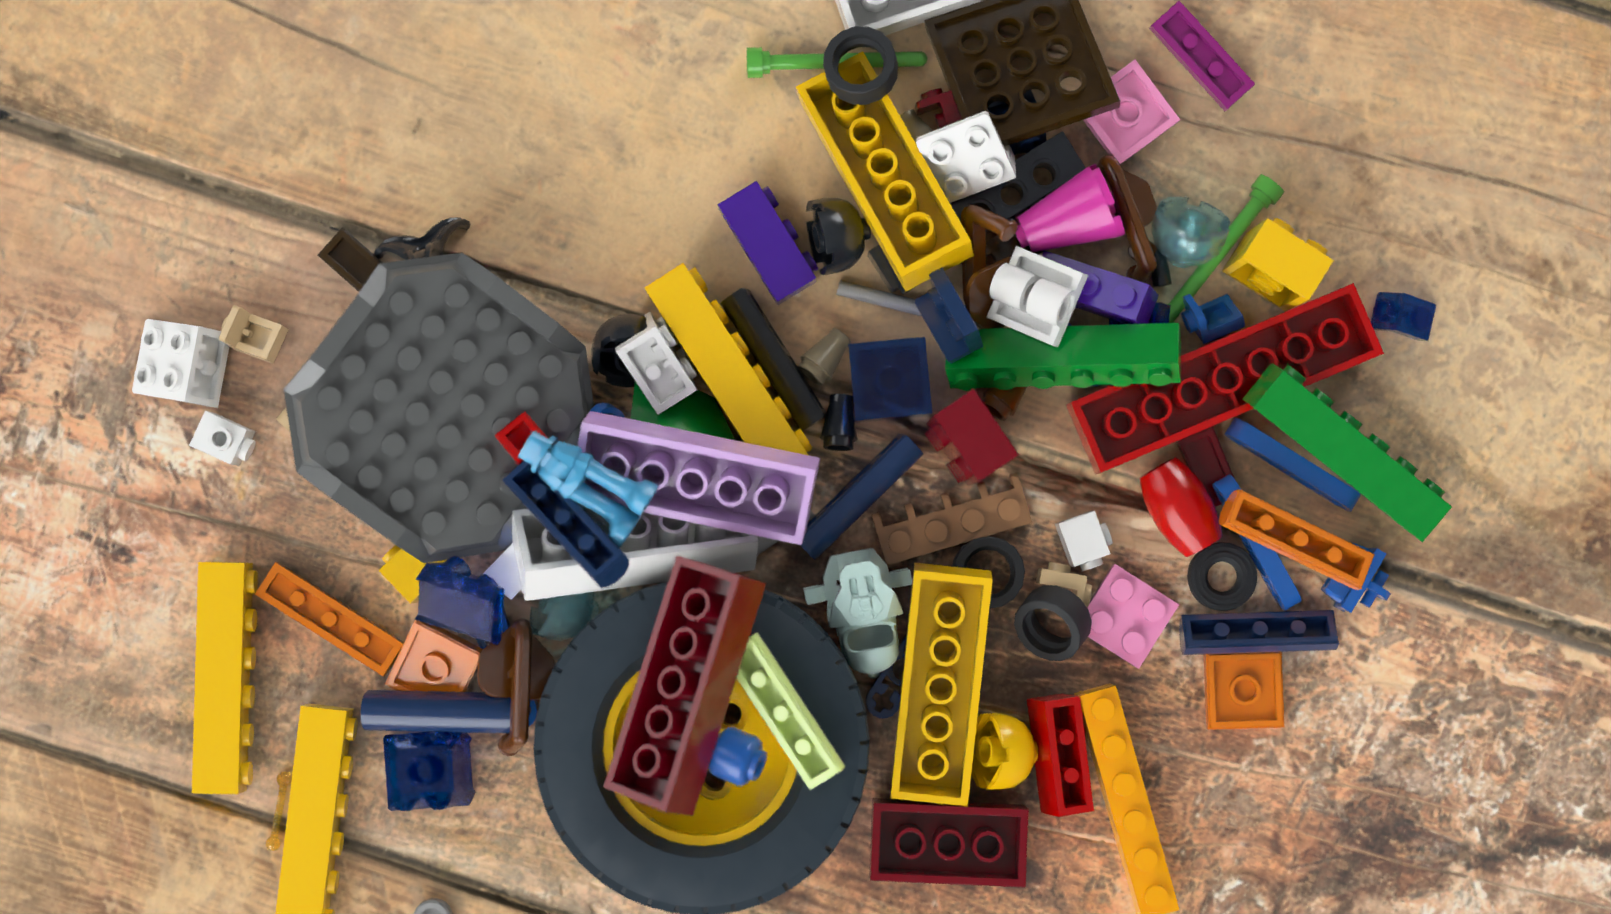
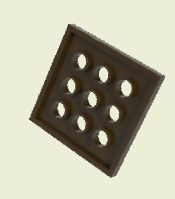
[924,0,1120,147]

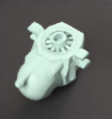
[803,548,912,679]

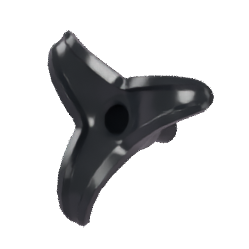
[374,217,471,260]

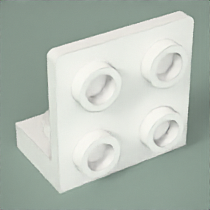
[916,111,1016,203]
[615,311,698,414]
[132,319,229,408]

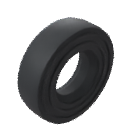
[1187,542,1257,611]

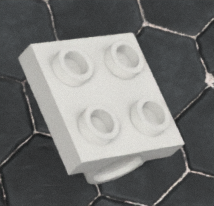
[987,246,1088,347]

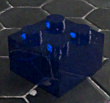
[848,337,932,423]

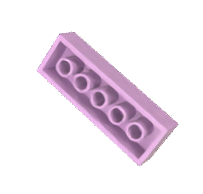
[578,411,820,545]

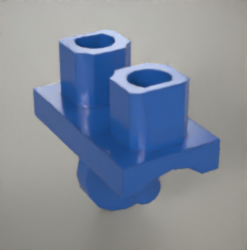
[1321,543,1391,613]

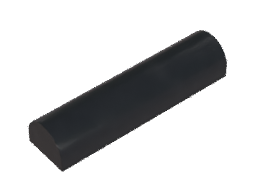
[720,288,827,431]

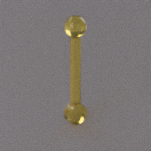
[266,771,292,851]

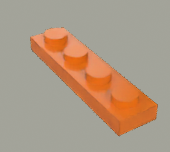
[255,562,404,676]

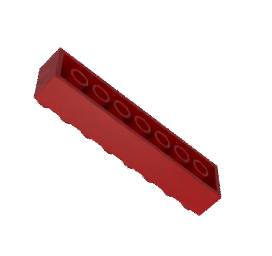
[1066,283,1384,474]

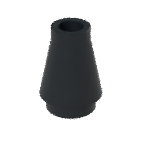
[820,394,858,451]

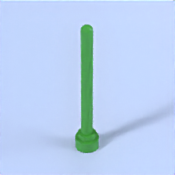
[746,47,927,78]
[1157,174,1284,323]

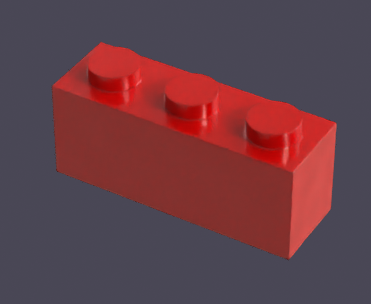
[1027,693,1094,817]

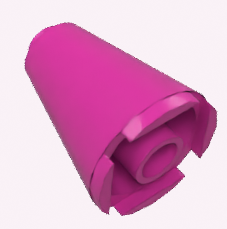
[1015,164,1125,252]

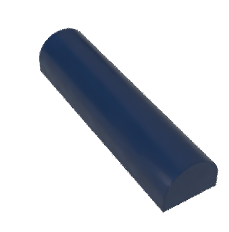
[800,433,924,560]
[502,461,629,588]
[1179,610,1339,655]
[361,690,511,734]

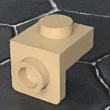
[219,305,289,364]
[1036,562,1092,607]

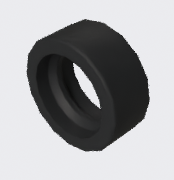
[823,26,898,105]
[952,536,1025,609]
[1014,585,1092,661]

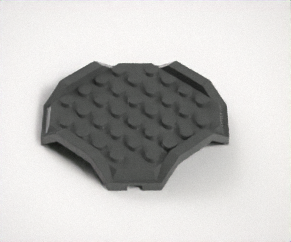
[283,253,594,563]

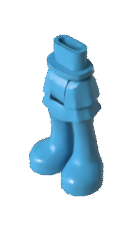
[518,430,659,548]

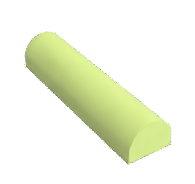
[737,632,845,790]

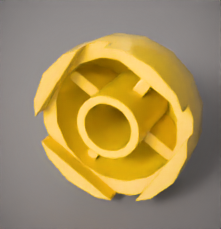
[971,713,1038,790]

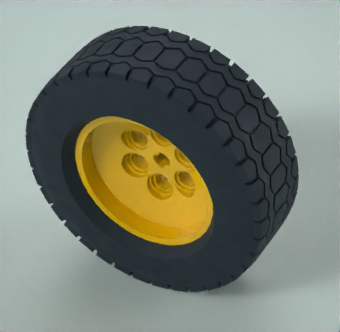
[534,582,870,914]

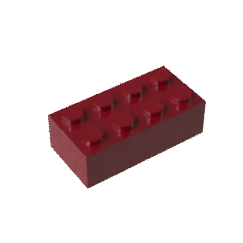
[924,388,1019,486]
[869,798,1029,888]

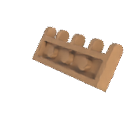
[871,472,1032,565]

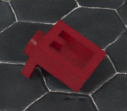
[915,88,961,129]

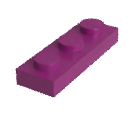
[1149,1,1255,111]

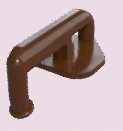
[1097,155,1157,283]
[961,205,1018,329]
[477,618,555,756]

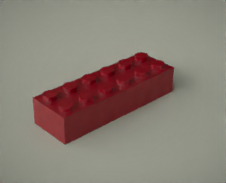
[603,555,766,816]

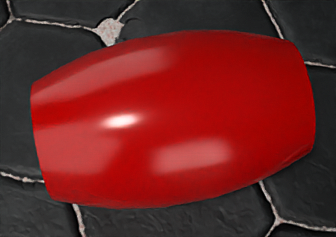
[1139,457,1223,557]

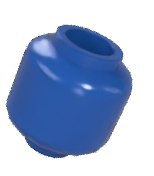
[709,727,767,786]

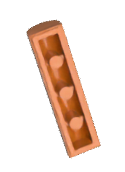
[1219,489,1375,590]

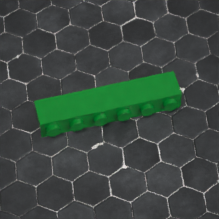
[945,323,1181,391]
[1243,363,1452,542]

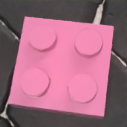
[1083,60,1180,165]
[1087,564,1179,669]

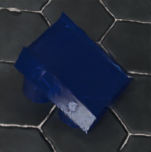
[415,556,504,645]
[383,732,476,811]

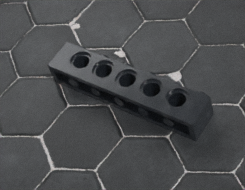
[868,131,1086,294]

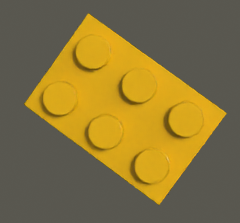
[1222,218,1334,311]

